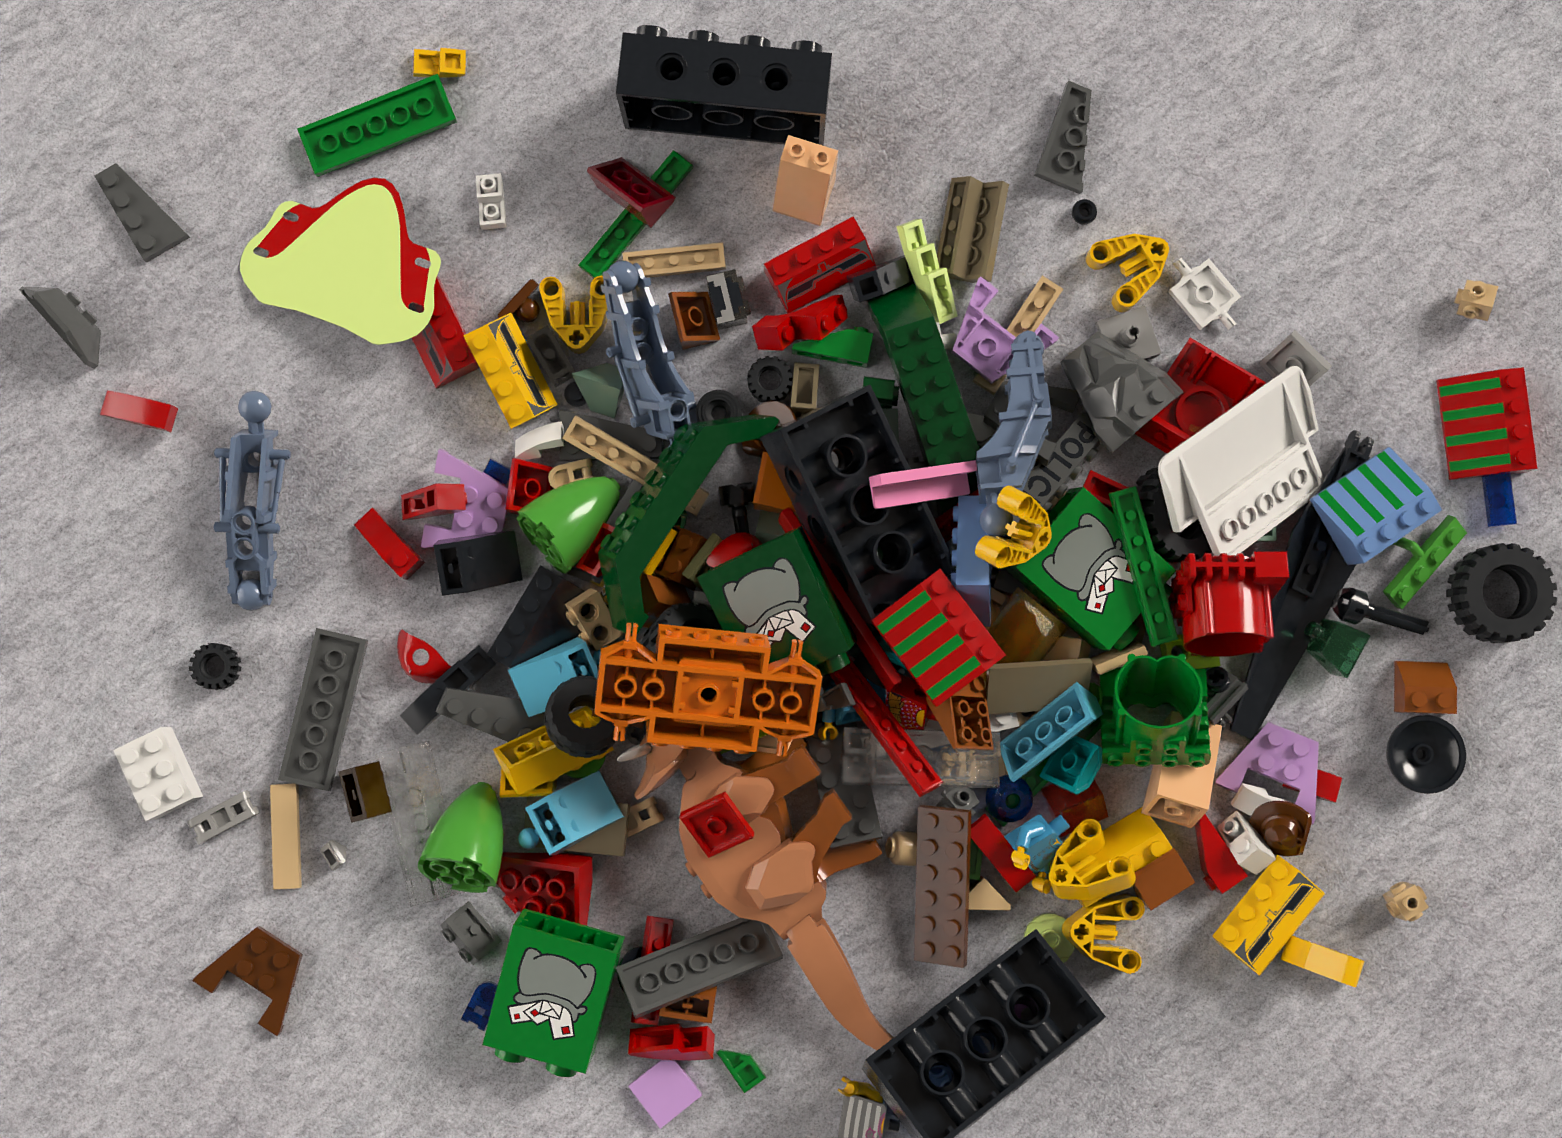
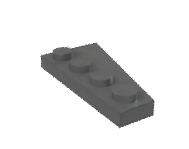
[1034,81,1092,194]
[559,410,663,461]

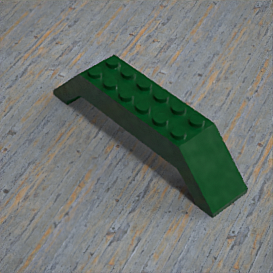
[866,281,980,516]
[598,414,780,634]

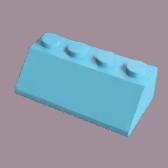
[998,682,1103,782]

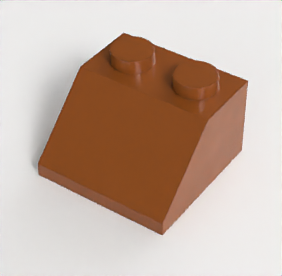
[1394,661,1457,714]

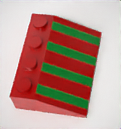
[1436,367,1538,480]
[871,569,1006,707]

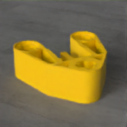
[1086,234,1169,313]
[539,276,608,354]
[975,485,1052,568]
[1049,819,1136,900]
[1062,894,1145,974]
[1280,936,1365,988]

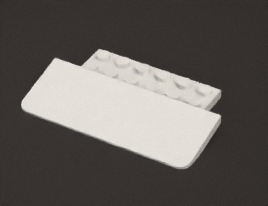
[1158,366,1324,556]

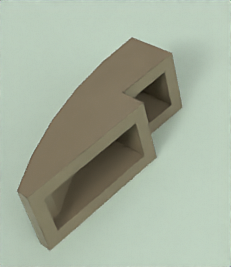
[790,362,820,419]

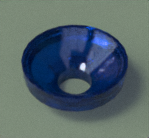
[985,775,1033,822]

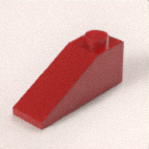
[401,483,467,520]
[354,507,425,580]
[1195,814,1248,894]

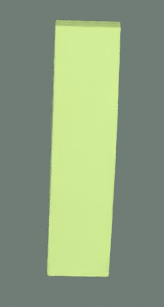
[896,219,958,324]

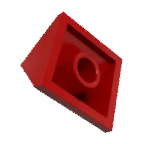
[505,458,554,515]

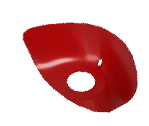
[706,533,762,567]
[397,629,452,684]

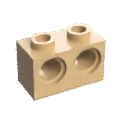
[565,588,623,651]

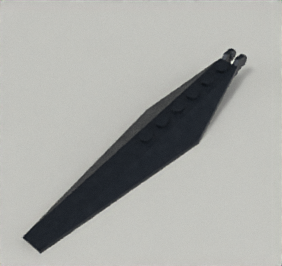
[1229,430,1374,740]

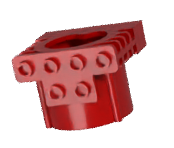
[1168,552,1289,657]

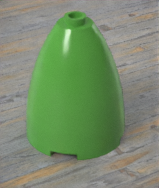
[517,476,621,573]
[418,782,504,893]

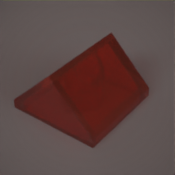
[1041,780,1109,837]

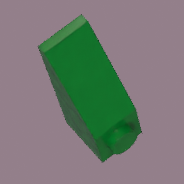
[792,327,873,368]

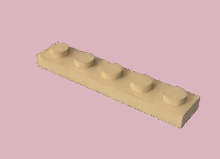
[973,275,1063,395]

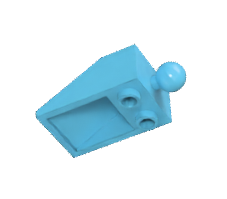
[508,637,605,717]
[518,771,624,855]

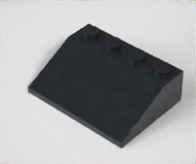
[487,565,609,668]

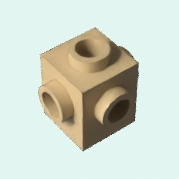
[1454,280,1498,321]
[1383,881,1429,922]

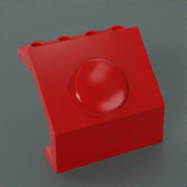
[1135,337,1266,453]

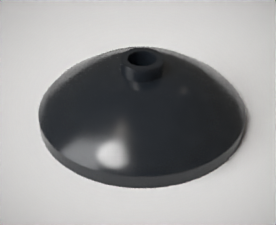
[1386,715,1466,794]

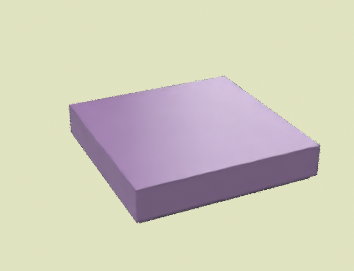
[628,1060,702,1129]

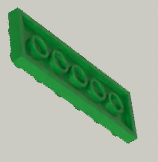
[297,74,457,177]

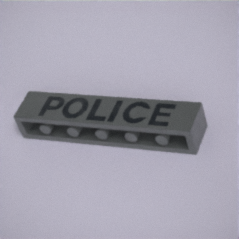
[1013,412,1101,522]

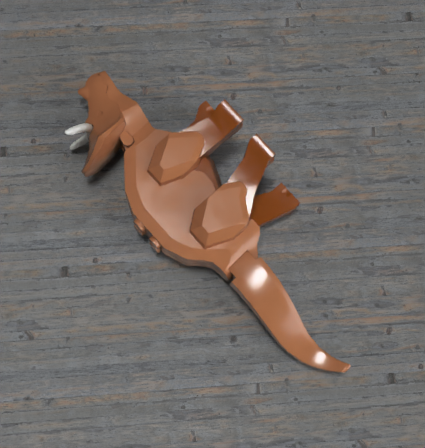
[617,734,894,1050]

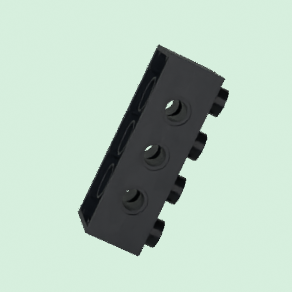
[616,25,832,146]
[760,385,956,624]
[862,929,1106,1138]

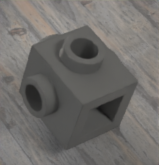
[936,782,980,818]

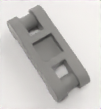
[187,790,259,845]

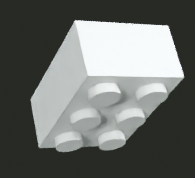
[113,727,203,821]

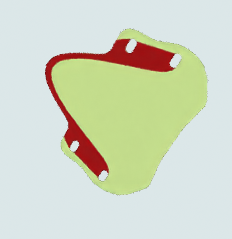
[240,178,441,345]

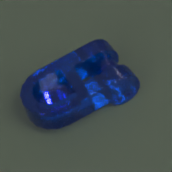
[461,981,498,1031]

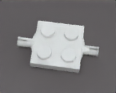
[1168,257,1241,330]

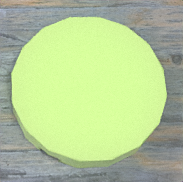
[1024,913,1075,963]

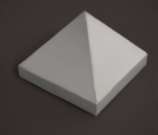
[320,840,347,871]

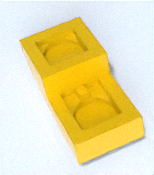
[413,48,466,78]

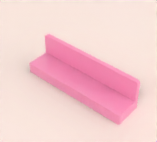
[869,460,977,509]

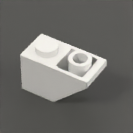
[1217,811,1276,875]

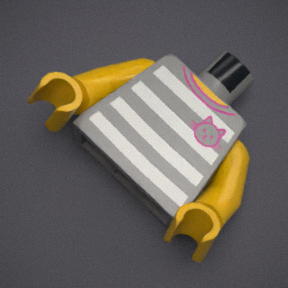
[838,1077,900,1138]

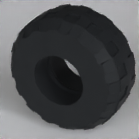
[544,676,620,758]

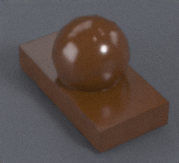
[498,279,540,323]

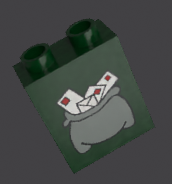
[697,526,857,676]

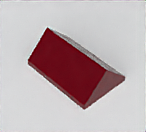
[587,157,676,228]

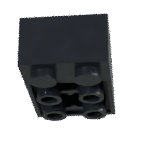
[434,530,523,596]

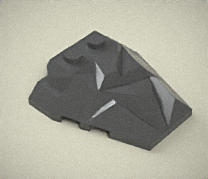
[1060,331,1183,454]

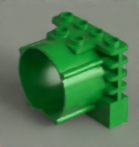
[1098,654,1211,768]

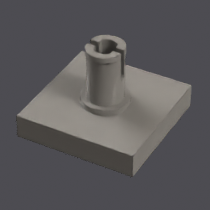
[1095,306,1161,360]
[1259,330,1332,387]

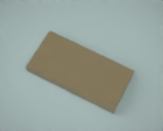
[985,658,1092,714]
[524,796,630,857]

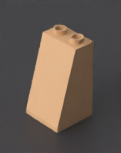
[773,135,838,226]
[1141,711,1222,828]

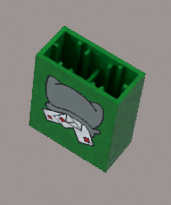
[1004,487,1176,651]
[482,909,625,1077]

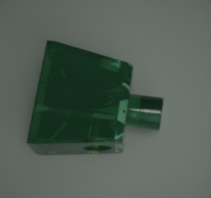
[1305,619,1370,679]

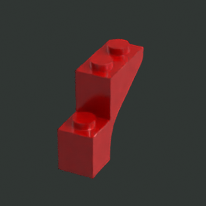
[752,295,848,351]

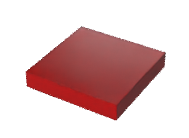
[679,792,755,858]

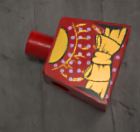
[885,673,938,732]

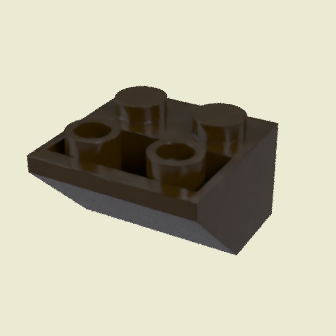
[339,761,392,823]

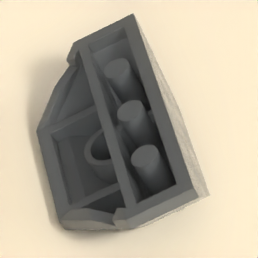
[19,286,101,369]

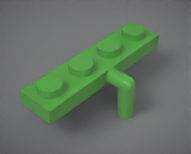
[1383,515,1467,610]

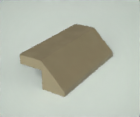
[937,176,1009,283]

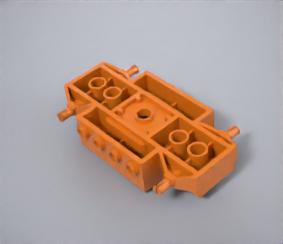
[594,623,822,757]

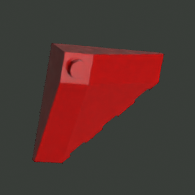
[496,852,593,926]

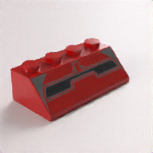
[764,216,876,314]
[409,276,480,389]

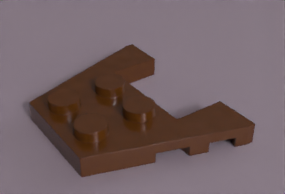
[192,926,303,1036]

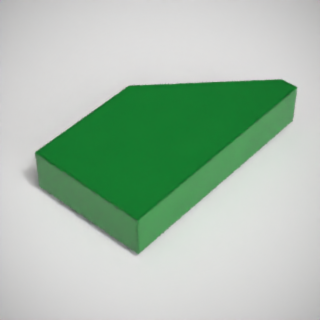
[717,1049,766,1093]

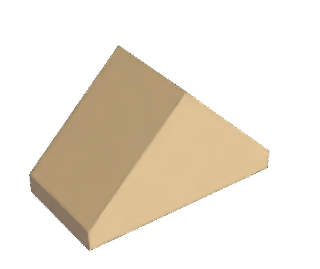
[1039,634,1091,661]
[969,876,1010,910]

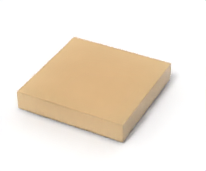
[1090,640,1148,675]

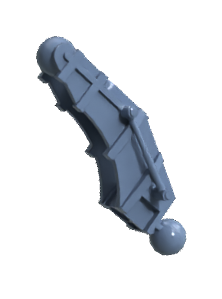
[601,261,696,448]
[975,331,1052,537]
[213,391,291,611]

